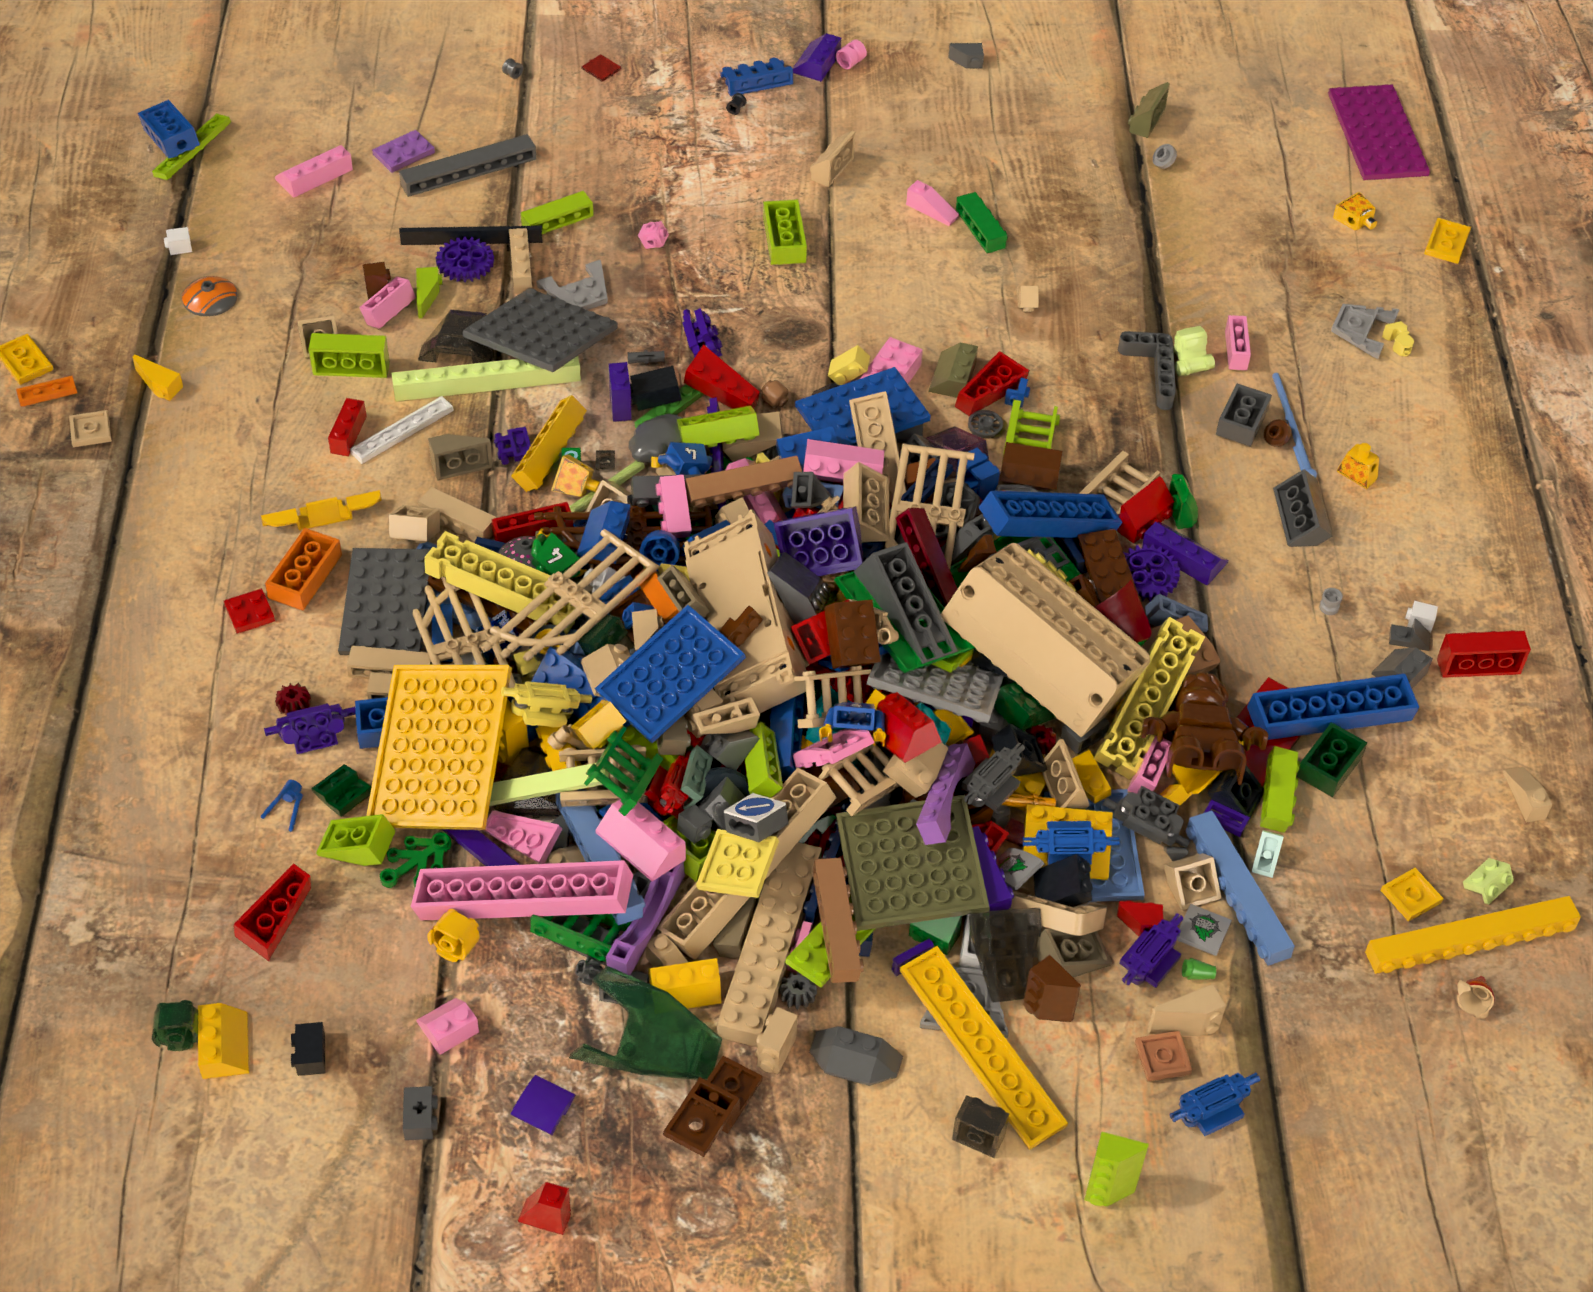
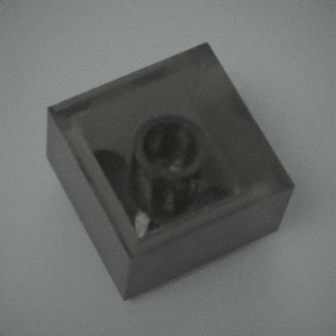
[952,1095,1009,1158]

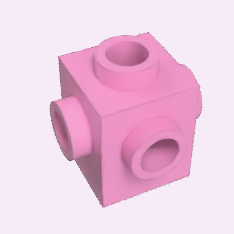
[638,221,669,249]

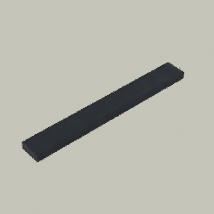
[399,226,543,245]

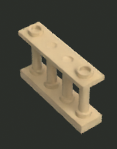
[1079,451,1160,516]
[794,666,871,728]
[818,736,900,816]
[559,745,648,807]

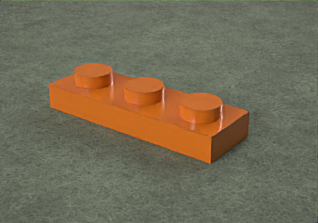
[16,376,77,407]

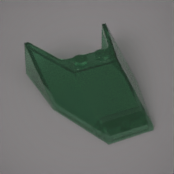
[569,966,722,1080]

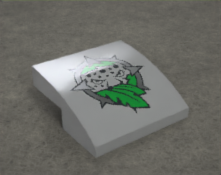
[996,847,1044,890]
[1177,904,1232,956]

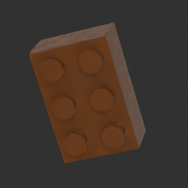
[824,600,881,669]

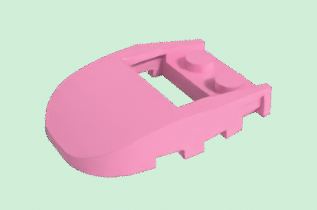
[793,728,874,768]

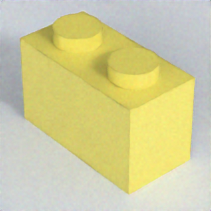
[828,345,870,385]

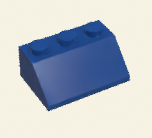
[577,501,630,564]

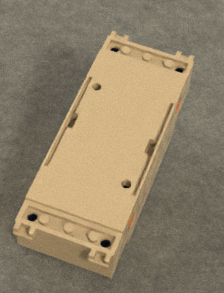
[684,509,809,713]

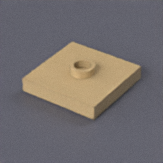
[69,410,112,447]

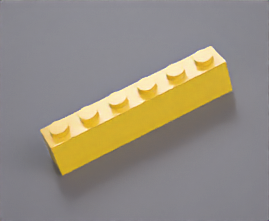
[511,395,587,492]

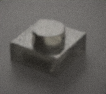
[596,450,615,470]

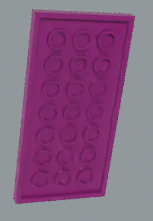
[1328,84,1430,180]

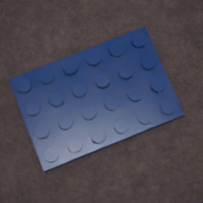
[795,367,931,447]
[594,605,746,743]

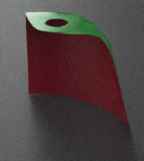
[1094,580,1151,646]

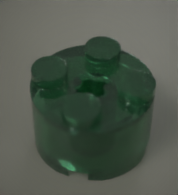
[152,1000,199,1051]

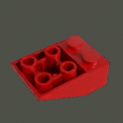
[791,599,850,665]

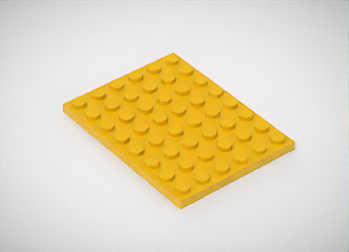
[366,665,512,830]

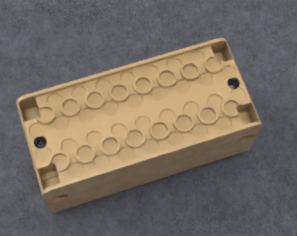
[941,543,1150,737]

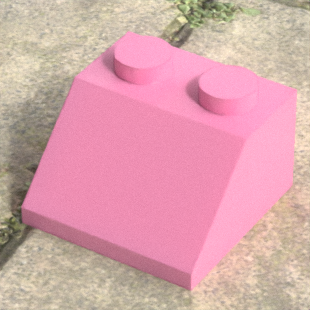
[416,998,479,1055]

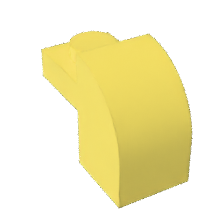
[512,649,541,684]

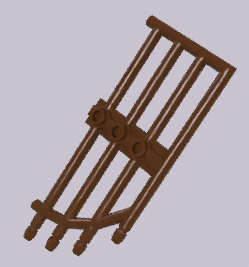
[534,505,712,565]

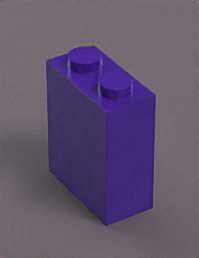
[608,362,632,422]

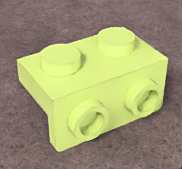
[1463,858,1514,905]

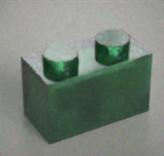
[577,614,628,656]

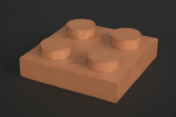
[1135,1031,1192,1082]

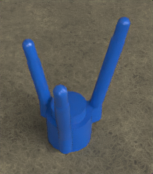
[261,780,303,832]

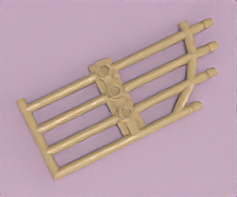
[885,444,975,569]
[481,529,659,661]
[413,577,516,697]

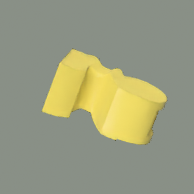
[1382,321,1414,357]

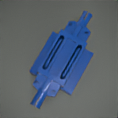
[1023,821,1120,865]
[1170,1072,1260,1136]

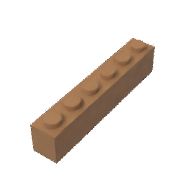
[685,456,802,508]
[812,858,864,983]

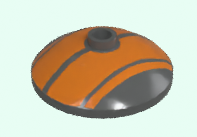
[182,276,237,317]

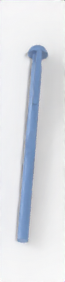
[1272,373,1317,478]

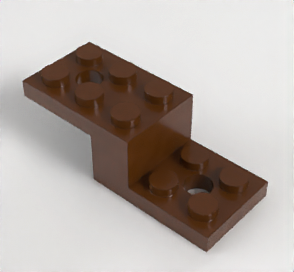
[663,1056,763,1157]

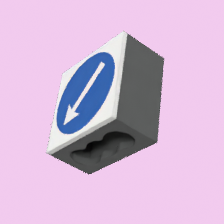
[724,793,788,842]

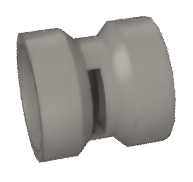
[1319,588,1343,615]

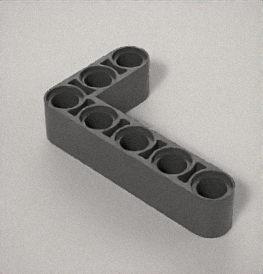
[1118,331,1176,410]

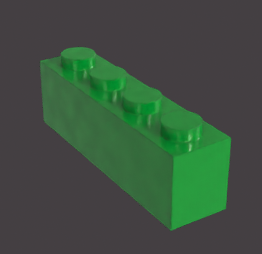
[956,192,1008,254]

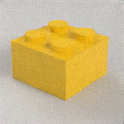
[570,700,626,749]

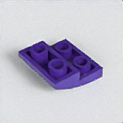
[510,1075,576,1135]

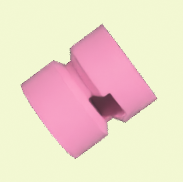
[836,39,867,70]

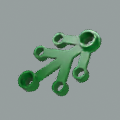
[380,832,452,888]

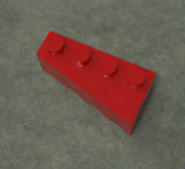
[683,345,760,409]
[233,863,311,962]

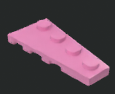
[485,810,562,864]

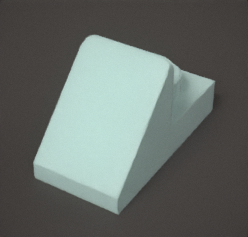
[1252,830,1284,878]

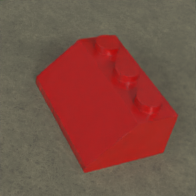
[1117,476,1174,544]

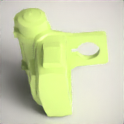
[1173,326,1215,376]

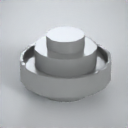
[1153,144,1177,169]

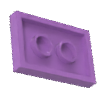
[372,130,435,173]

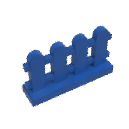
[720,58,793,97]

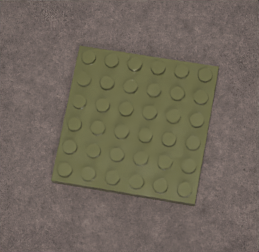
[836,795,989,931]

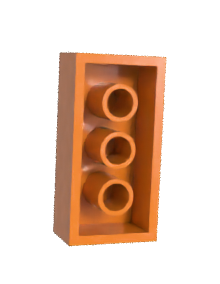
[265,528,342,611]

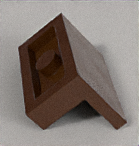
[958,535,997,572]

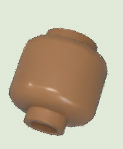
[761,380,789,408]

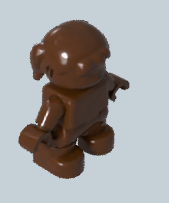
[1140,672,1269,785]

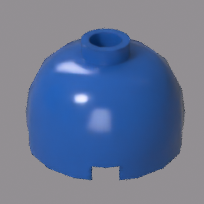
[639,530,680,571]

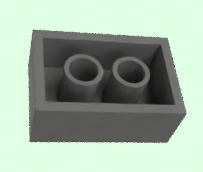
[1215,383,1272,447]

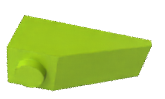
[416,267,443,319]

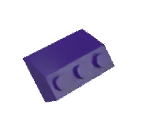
[792,33,841,82]

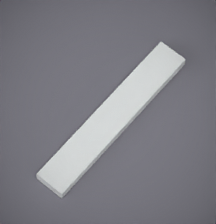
[350,396,454,464]

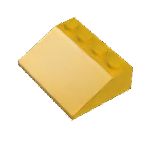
[1023,804,1113,880]

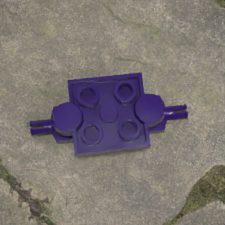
[682,308,723,358]
[264,703,356,754]
[1119,913,1184,988]

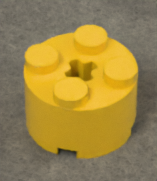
[427,908,480,962]

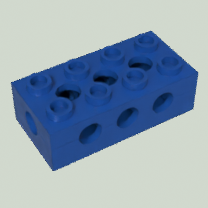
[138,99,200,159]

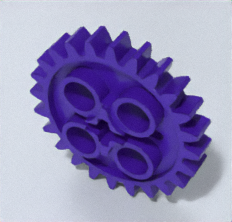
[436,237,494,283]
[1124,544,1180,602]

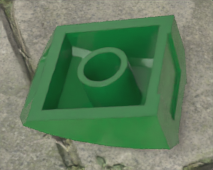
[1169,474,1198,529]

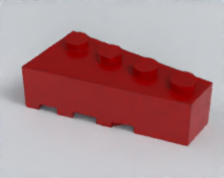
[955,351,1030,416]

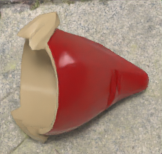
[1457,976,1495,1019]

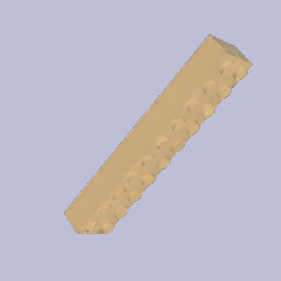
[656,768,836,960]
[717,843,822,1047]

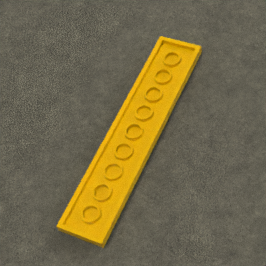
[900,946,1068,1150]

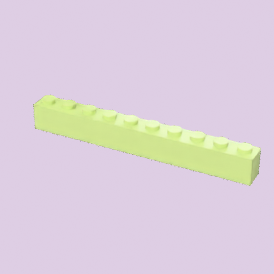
[392,356,581,402]

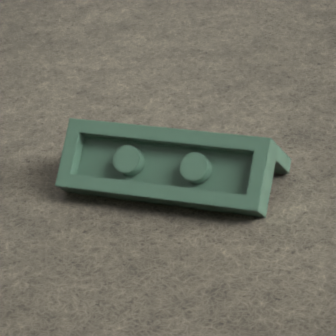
[681,745,713,810]

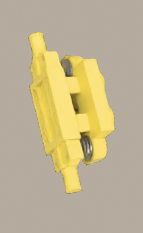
[501,681,592,727]

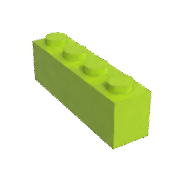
[520,190,594,234]
[744,722,783,798]
[1260,746,1300,833]

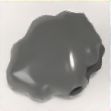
[628,414,683,463]

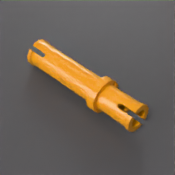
[1002,793,1056,808]

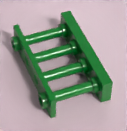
[584,726,664,816]
[530,914,632,962]

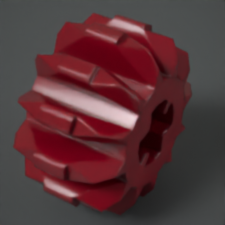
[275,682,311,716]
[1024,723,1056,756]

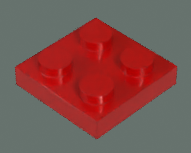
[223,588,275,634]

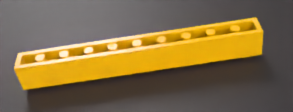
[1365,896,1581,974]

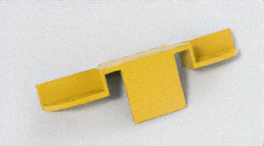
[261,490,382,531]
[1159,741,1243,806]

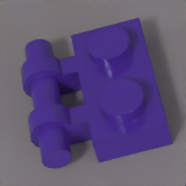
[494,426,531,465]

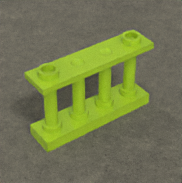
[1002,400,1060,461]

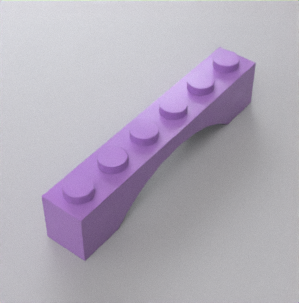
[916,743,976,845]
[606,861,685,979]

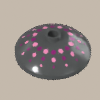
[498,536,536,569]

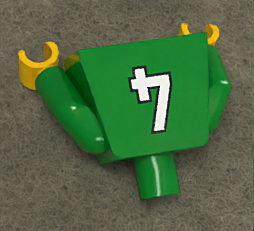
[531,528,587,578]

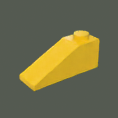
[132,354,183,401]

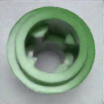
[1182,958,1216,980]

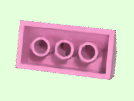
[275,145,353,198]
[803,439,884,484]
[726,458,787,524]
[596,799,686,882]

